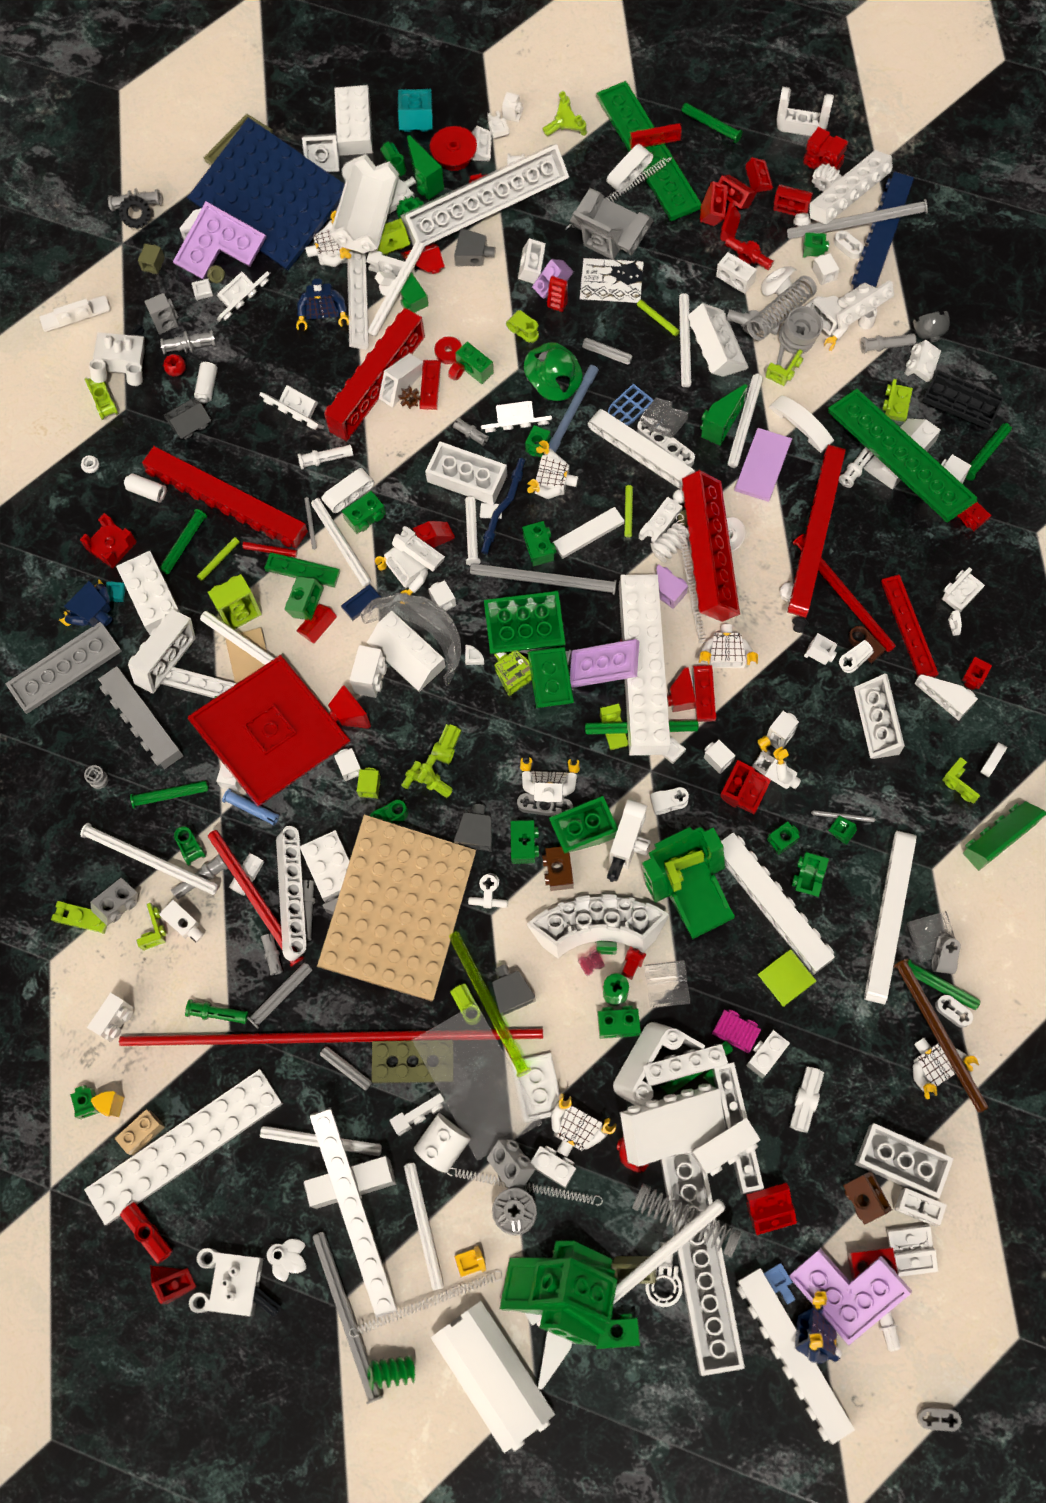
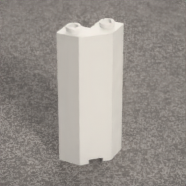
[330,154,399,253]
[431,1301,555,1453]

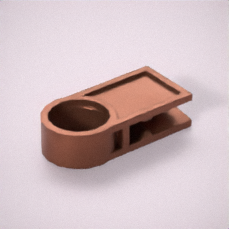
[849,626,886,663]

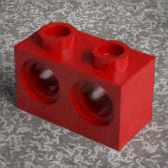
[847,1248,898,1280]

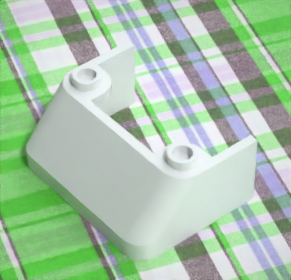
[613,1022,705,1106]

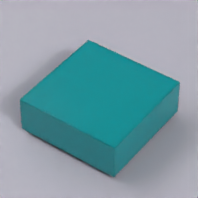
[106,582,126,602]

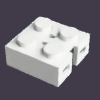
[87,993,134,1042]

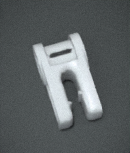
[839,640,874,673]

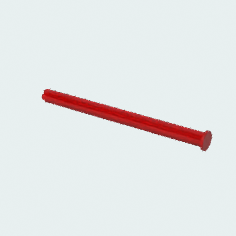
[793,534,896,652]
[208,830,304,967]

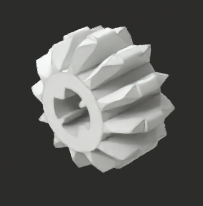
[812,163,842,192]

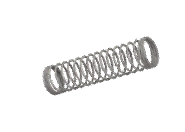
[747,276,817,340]
[632,1184,741,1257]

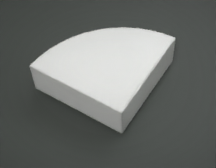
[948,610,961,636]
[465,645,484,665]

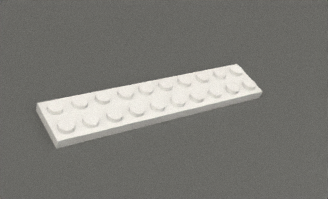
[84,1069,282,1225]

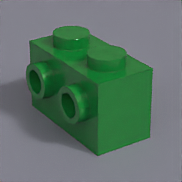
[342,491,386,534]
[522,521,556,567]
[598,1006,641,1039]

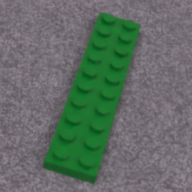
[596,81,702,221]
[828,389,977,522]

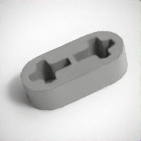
[917,1408,961,1431]

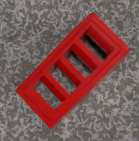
[547,276,568,312]

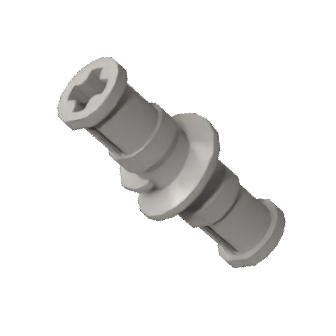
[108,188,162,212]
[160,330,216,354]

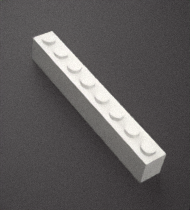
[721,833,835,975]
[736,1268,855,1444]

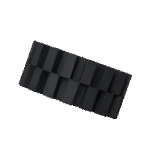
[119,195,151,229]

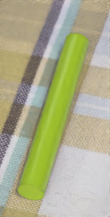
[637,300,680,336]
[625,485,633,537]
[197,537,239,581]

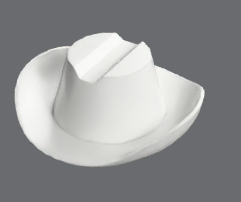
[761,266,797,296]

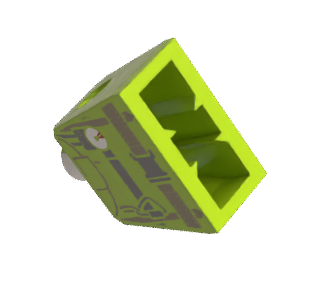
[494,651,532,696]

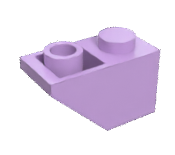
[532,259,573,298]
[656,565,688,609]

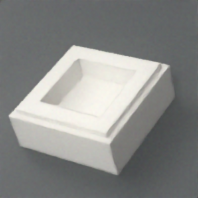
[192,279,213,300]
[662,737,686,764]

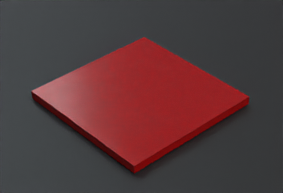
[188,655,350,807]

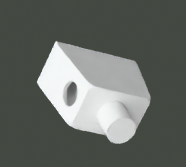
[159,900,204,943]

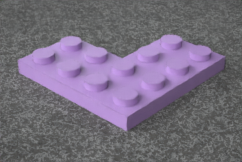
[173,202,266,280]
[789,1248,912,1345]

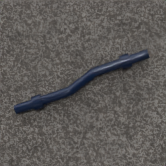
[481,458,525,554]

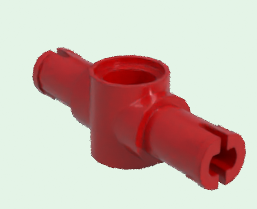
[725,235,774,271]

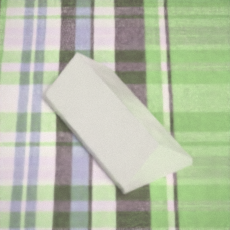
[854,674,905,759]

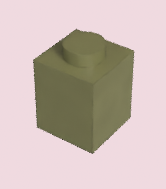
[138,244,165,274]

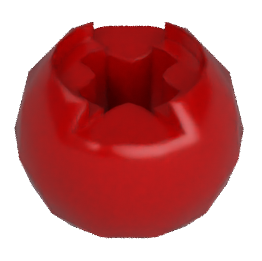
[163,354,186,376]

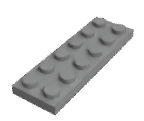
[5,622,122,714]

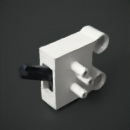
[89,325,145,386]
[607,799,651,882]
[189,1248,281,1317]

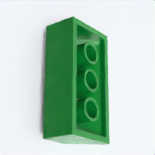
[963,801,1046,871]

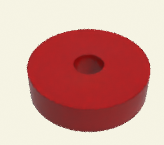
[434,336,462,364]

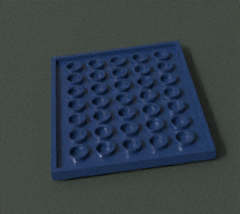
[187,117,345,271]

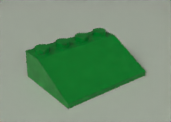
[484,591,565,654]

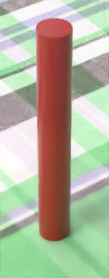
[243,542,297,558]

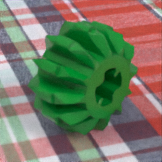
[396,195,424,224]

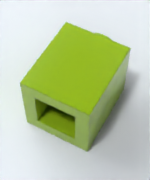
[357,768,381,799]

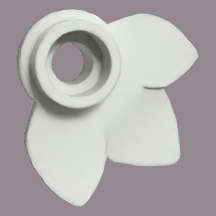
[267,1239,306,1282]

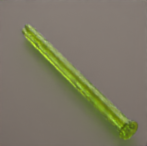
[449,931,532,1077]

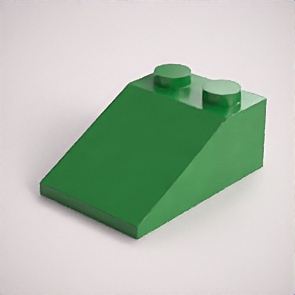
[407,135,444,200]
[700,384,748,446]
[549,796,618,854]

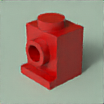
[962,657,992,689]

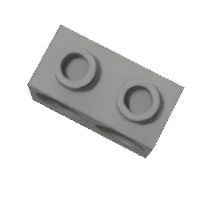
[144,293,178,334]
[91,878,137,926]
[486,1140,535,1189]

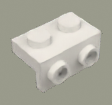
[905,340,941,382]
[942,567,985,612]

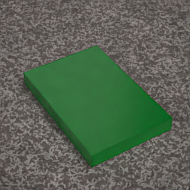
[527,647,574,708]

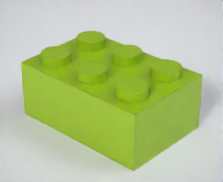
[208,574,262,630]

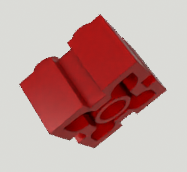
[803,126,848,170]

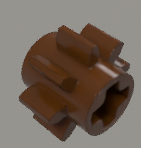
[398,385,421,409]

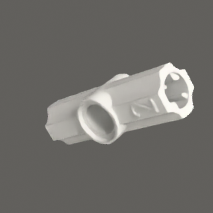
[790,1067,824,1133]

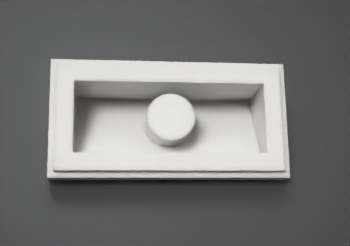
[471,126,492,161]

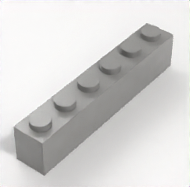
[98,666,183,769]

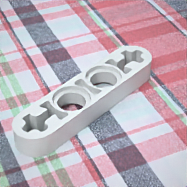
[637,419,695,467]

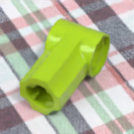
[431,724,461,765]
[450,984,482,1025]

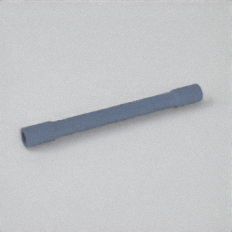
[548,365,599,453]

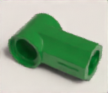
[380,142,406,177]

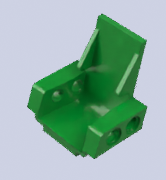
[642,827,735,939]
[499,1241,618,1346]

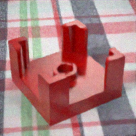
[80,513,136,569]

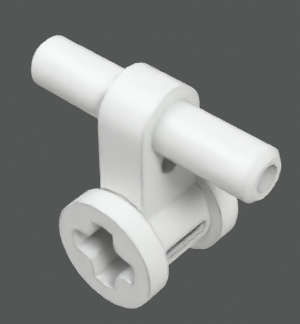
[468,873,508,909]

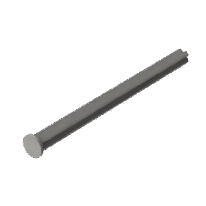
[787,199,928,239]
[470,564,617,595]
[313,1232,383,1404]

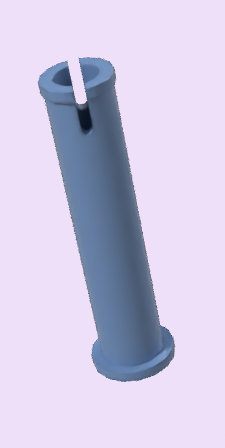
[222,788,279,826]

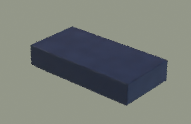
[341,584,381,621]

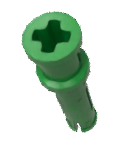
[185,999,248,1024]

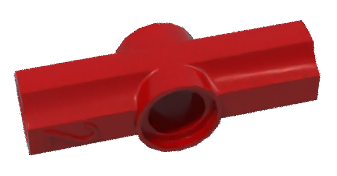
[119,1202,173,1264]

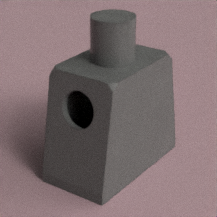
[454,228,496,266]
[454,804,492,852]
[492,965,536,1017]

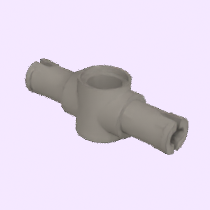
[726,309,780,335]

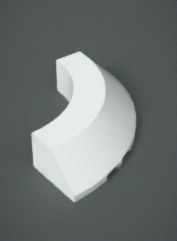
[527,894,669,958]

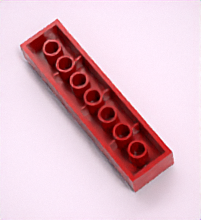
[324,308,425,442]
[682,470,740,622]

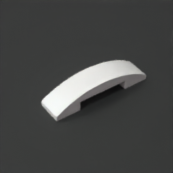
[769,395,834,453]

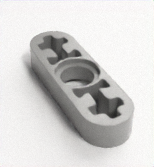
[517,793,573,816]

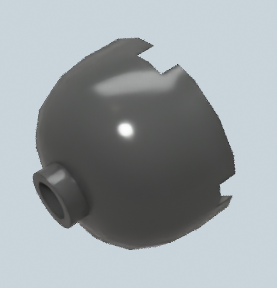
[913,311,950,343]

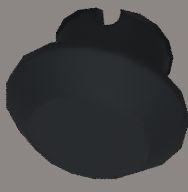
[792,617,809,633]

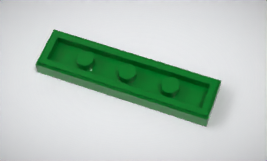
[264,552,340,588]

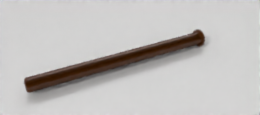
[893,959,988,1113]

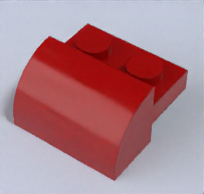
[774,184,813,215]
[720,760,771,814]
[746,1183,797,1235]

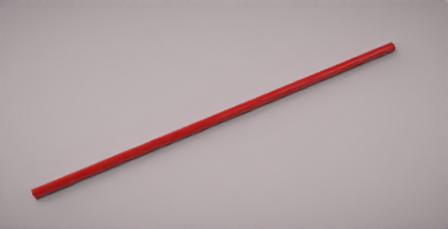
[119,1029,543,1046]

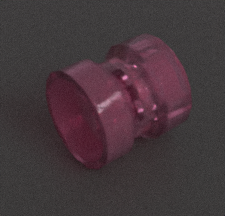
[578,949,605,977]

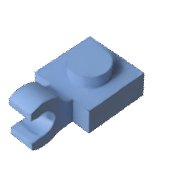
[764,1263,795,1305]

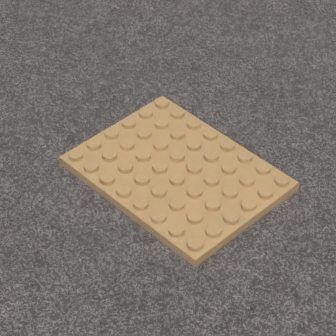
[317,815,476,1001]

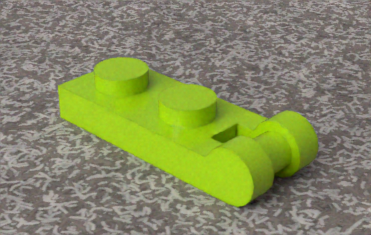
[51,901,107,934]

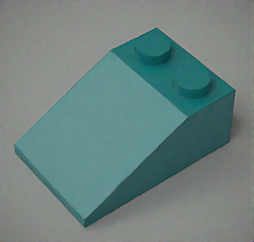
[398,89,432,132]

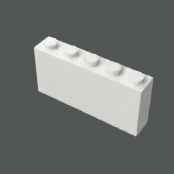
[620,1084,726,1166]

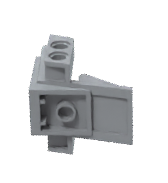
[570,188,654,260]

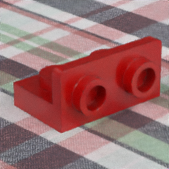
[957,502,991,531]

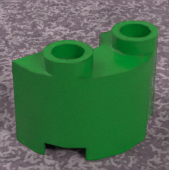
[792,852,829,897]

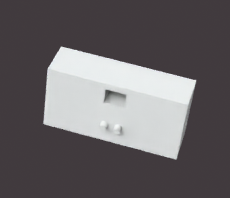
[304,1156,396,1209]

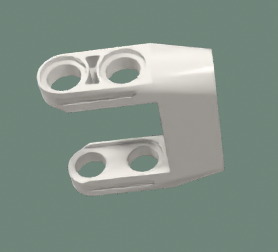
[777,87,834,136]

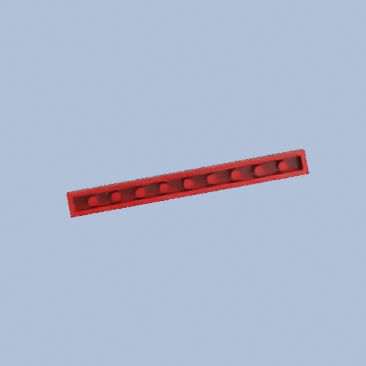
[142,446,308,549]

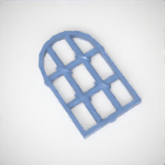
[608,384,654,426]

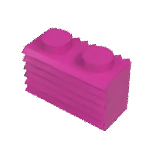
[712,1010,761,1054]

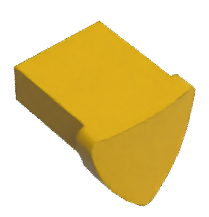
[91,1091,125,1117]
[454,1246,486,1277]

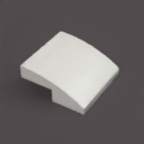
[887,1224,938,1277]

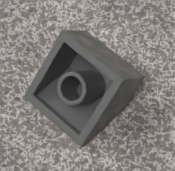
[163,397,211,439]

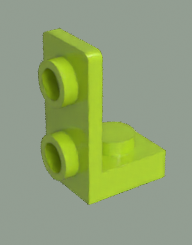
[766,349,803,386]
[600,704,628,750]
[942,757,980,804]
[665,850,704,892]
[136,903,167,951]

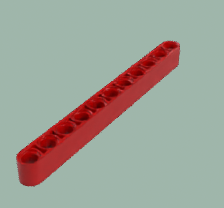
[787,444,846,618]

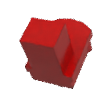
[621,947,646,980]

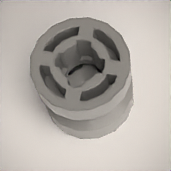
[84,765,108,789]

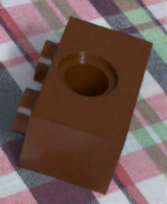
[542,847,574,891]
[843,1171,892,1225]

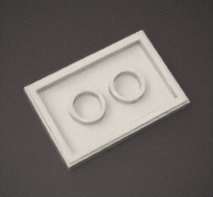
[511,1053,560,1123]

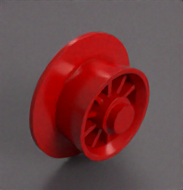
[430,126,477,171]

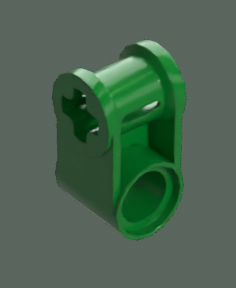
[370,800,409,825]
[174,827,206,866]

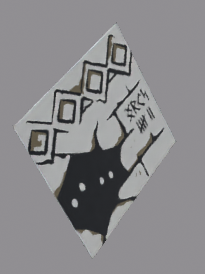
[580,258,643,303]

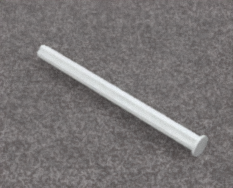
[80,823,218,895]
[614,1199,725,1304]

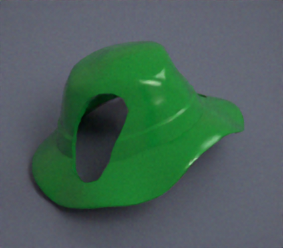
[524,343,582,401]

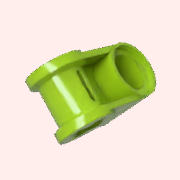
[506,310,539,343]

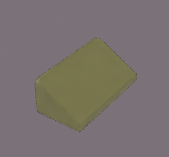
[611,1256,656,1284]

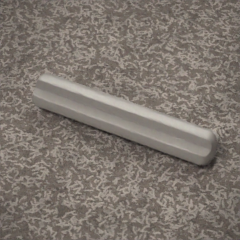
[583,338,632,365]
[320,1047,372,1090]

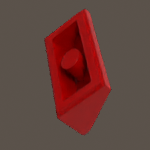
[745,157,773,192]
[720,202,741,241]
[296,604,337,643]

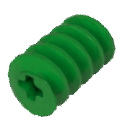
[603,973,629,1006]
[367,1356,415,1390]

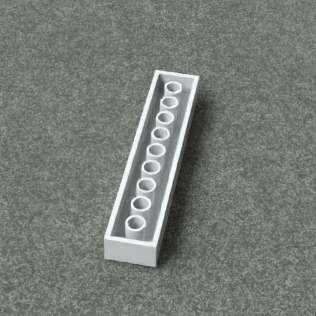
[400,144,569,246]
[619,575,670,755]
[660,1146,745,1376]

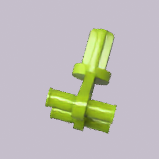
[543,91,587,136]
[401,755,453,798]

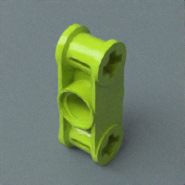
[84,377,119,420]

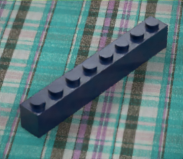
[851,172,914,290]

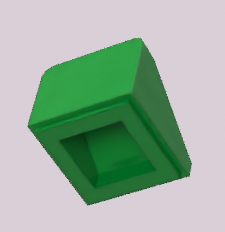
[828,815,857,845]
[597,941,617,955]

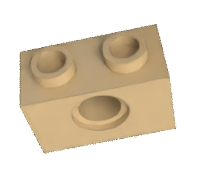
[114,1109,165,1156]

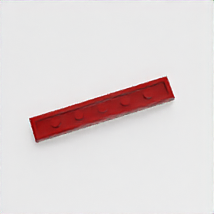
[881,574,939,678]

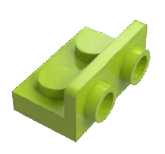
[882,379,913,422]

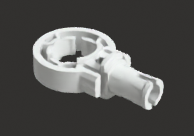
[646,1242,682,1307]

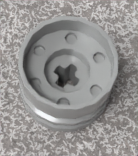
[779,306,823,354]
[492,1188,537,1236]

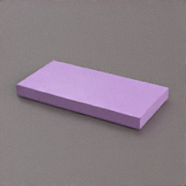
[735,428,792,502]
[570,639,640,688]

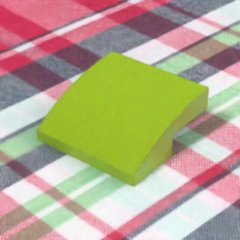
[758,949,817,1007]

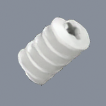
[651,523,689,563]

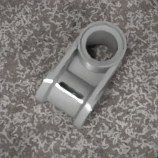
[931,933,961,974]

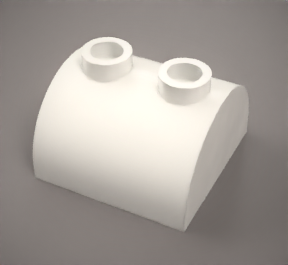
[414,1113,472,1173]

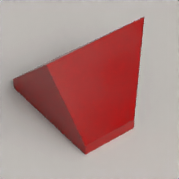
[150,1265,196,1304]

